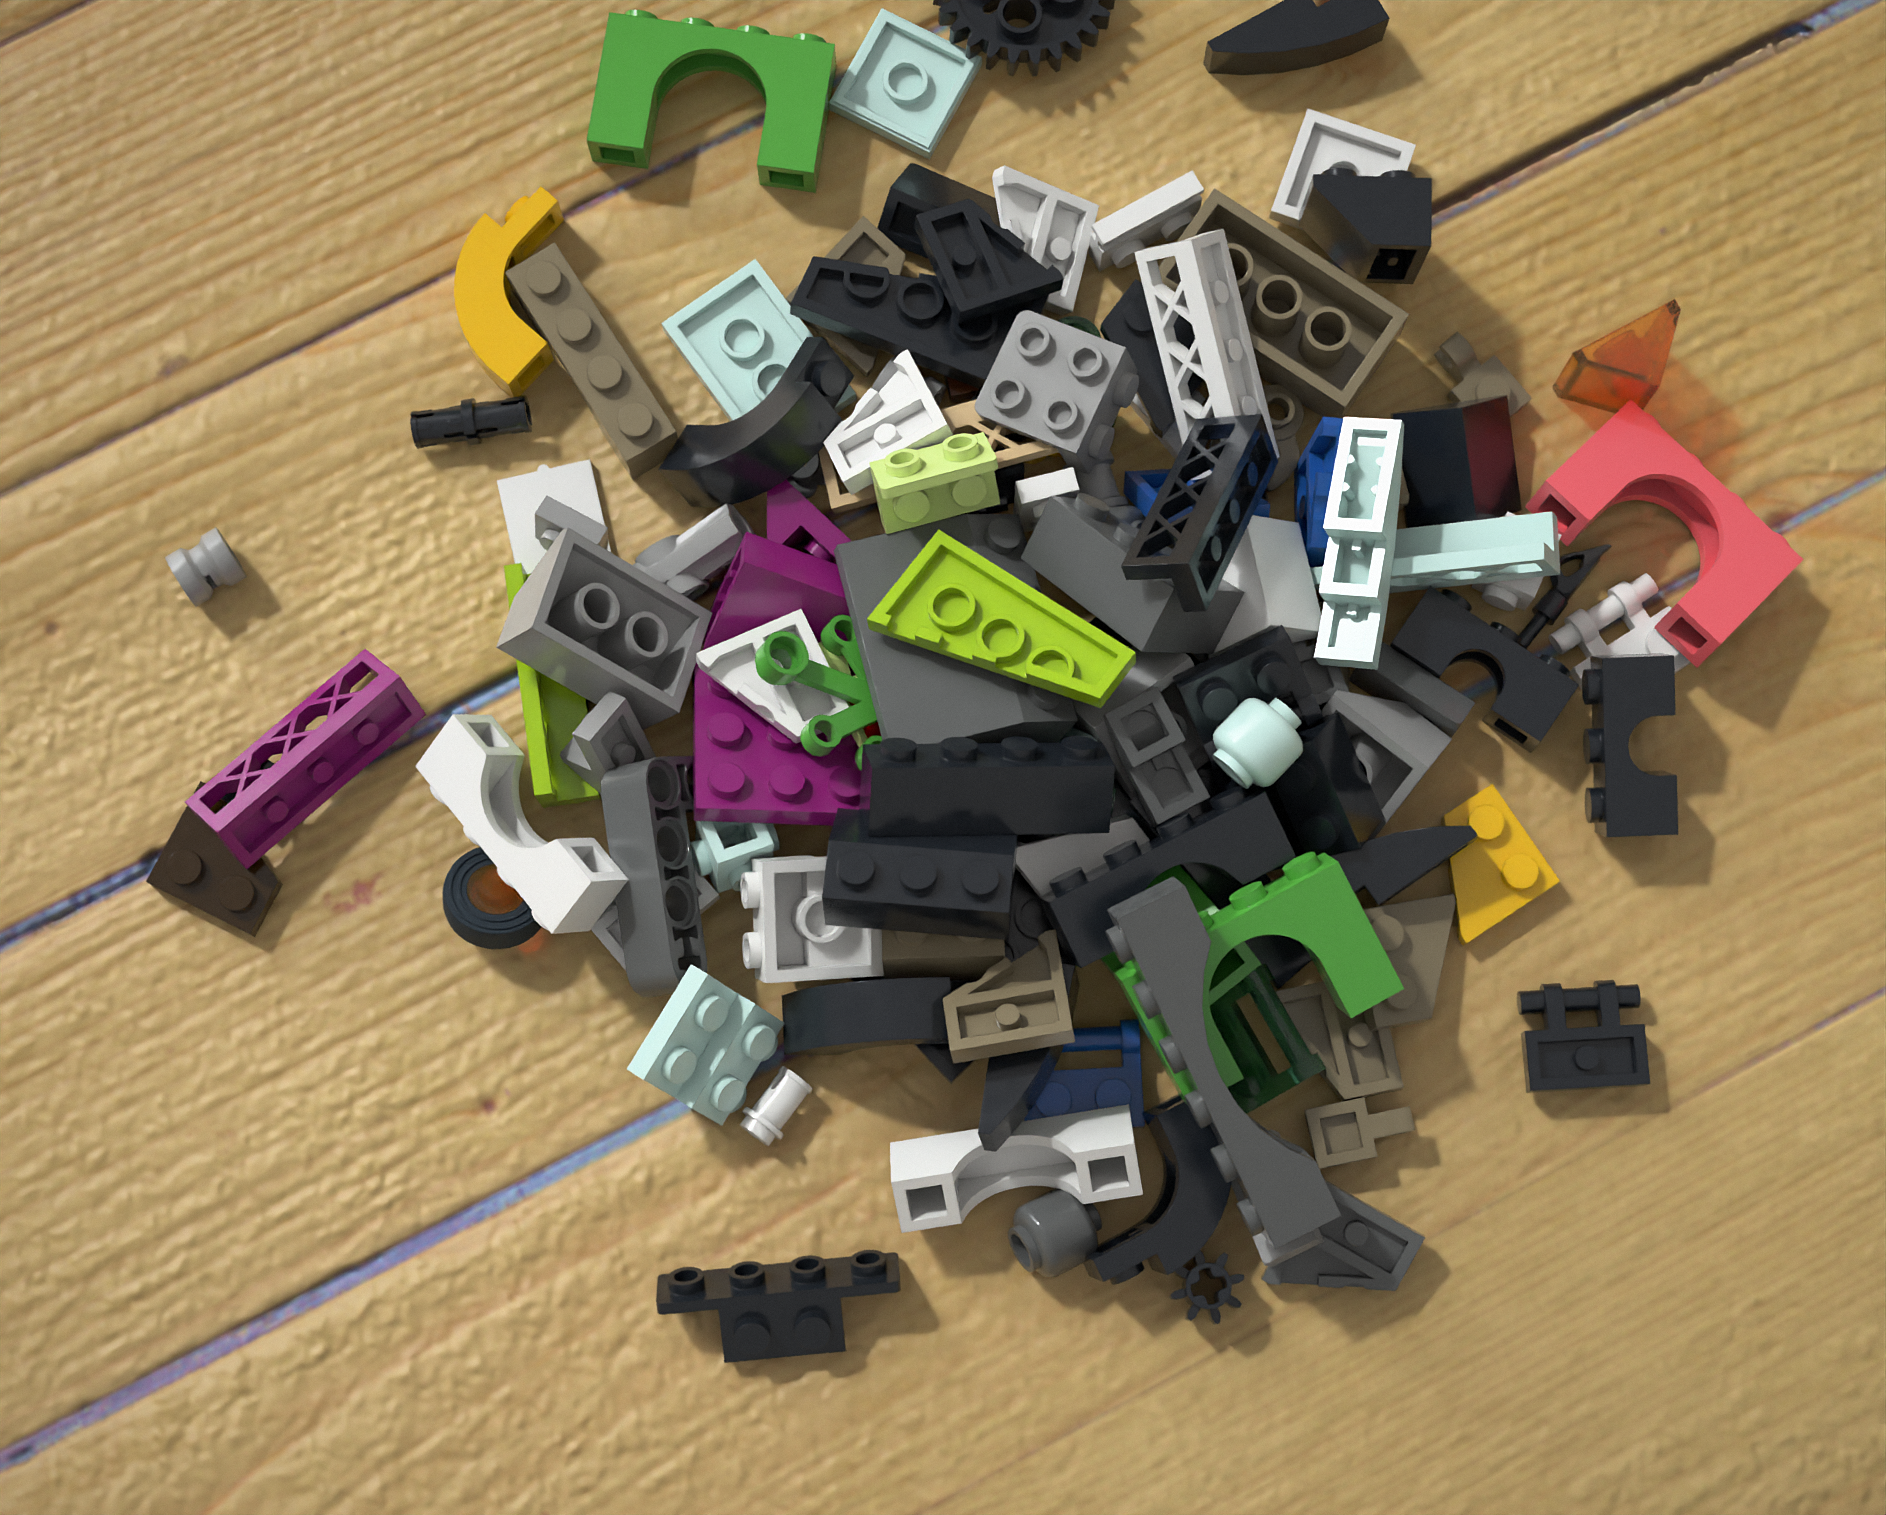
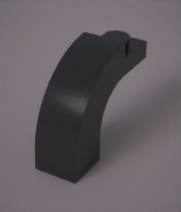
[658,337,854,507]
[782,977,976,1055]
[1083,1094,1232,1285]

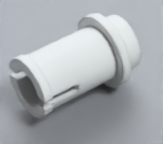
[740,1066,813,1146]

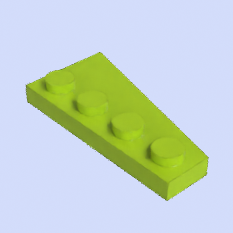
[867,529,1136,708]

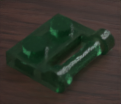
[1210,963,1327,1114]

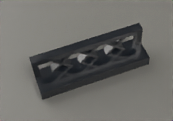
[1121,414,1278,612]

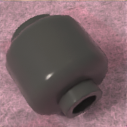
[1008,1188,1102,1278]

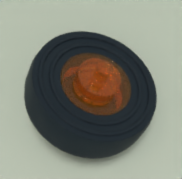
[442,847,542,949]

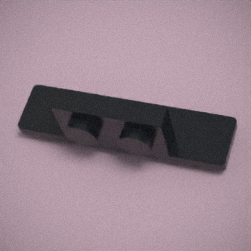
[656,1250,901,1363]

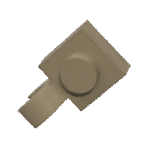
[1434,331,1532,418]
[1304,1097,1415,1169]

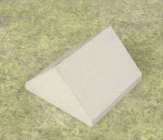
[1208,515,1322,659]

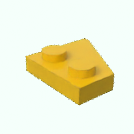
[1441,784,1560,946]

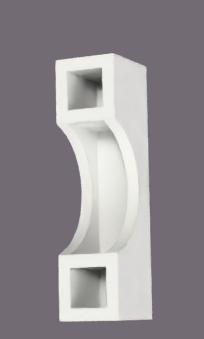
[415,714,629,934]
[890,1104,1143,1233]

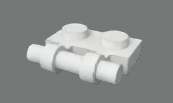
[1549,573,1691,690]

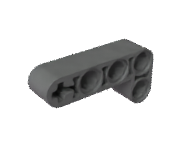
[601,756,707,998]

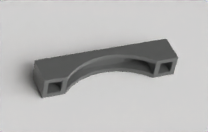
[1105,876,1341,1249]

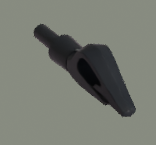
[1518,544,1612,649]

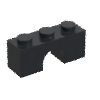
[1390,586,1579,753]
[1582,653,1678,837]

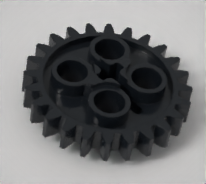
[933,0,1115,77]

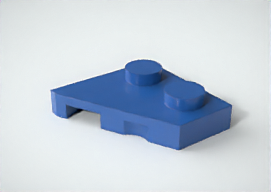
[1294,416,1343,568]

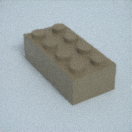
[1159,188,1409,418]

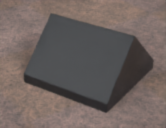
[1391,395,1522,528]

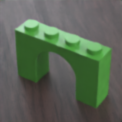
[586,10,837,193]
[1112,852,1404,1105]

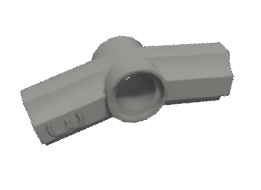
[633,503,755,601]

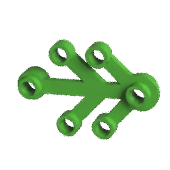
[755,615,882,770]

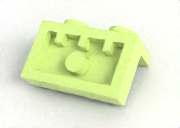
[869,432,1000,534]

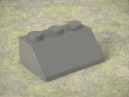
[496,527,712,730]

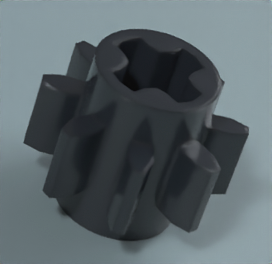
[1169,1250,1245,1325]

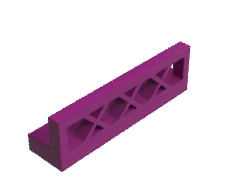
[185,649,426,869]

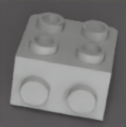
[975,310,1139,475]

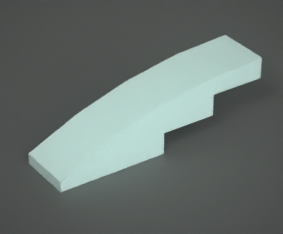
[1314,417,1404,670]

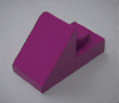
[767,480,851,564]

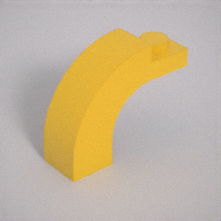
[454,186,564,398]

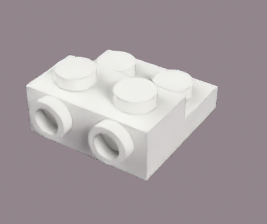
[740,855,884,983]

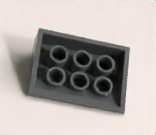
[834,514,1078,744]

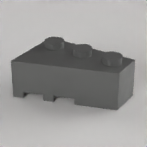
[1021,493,1245,654]

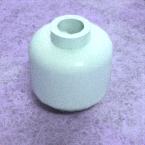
[1212,698,1303,789]

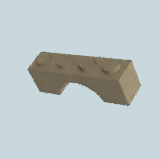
[505,242,678,480]

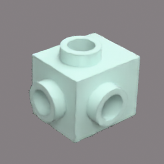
[690,821,780,893]

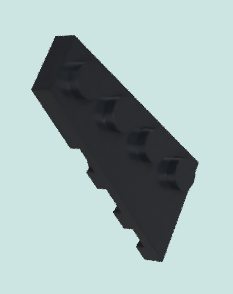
[790,256,1049,389]

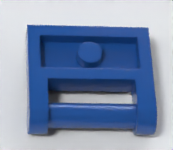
[1024,1019,1145,1128]

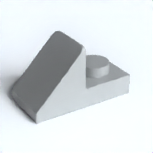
[560,691,656,794]

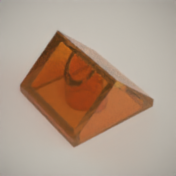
[1552,299,1681,414]

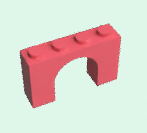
[1525,399,1804,668]

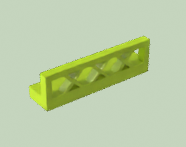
[504,563,601,808]

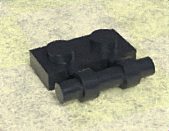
[1517,980,1650,1093]

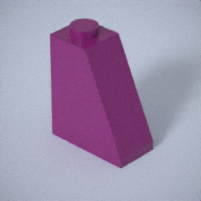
[701,532,850,651]

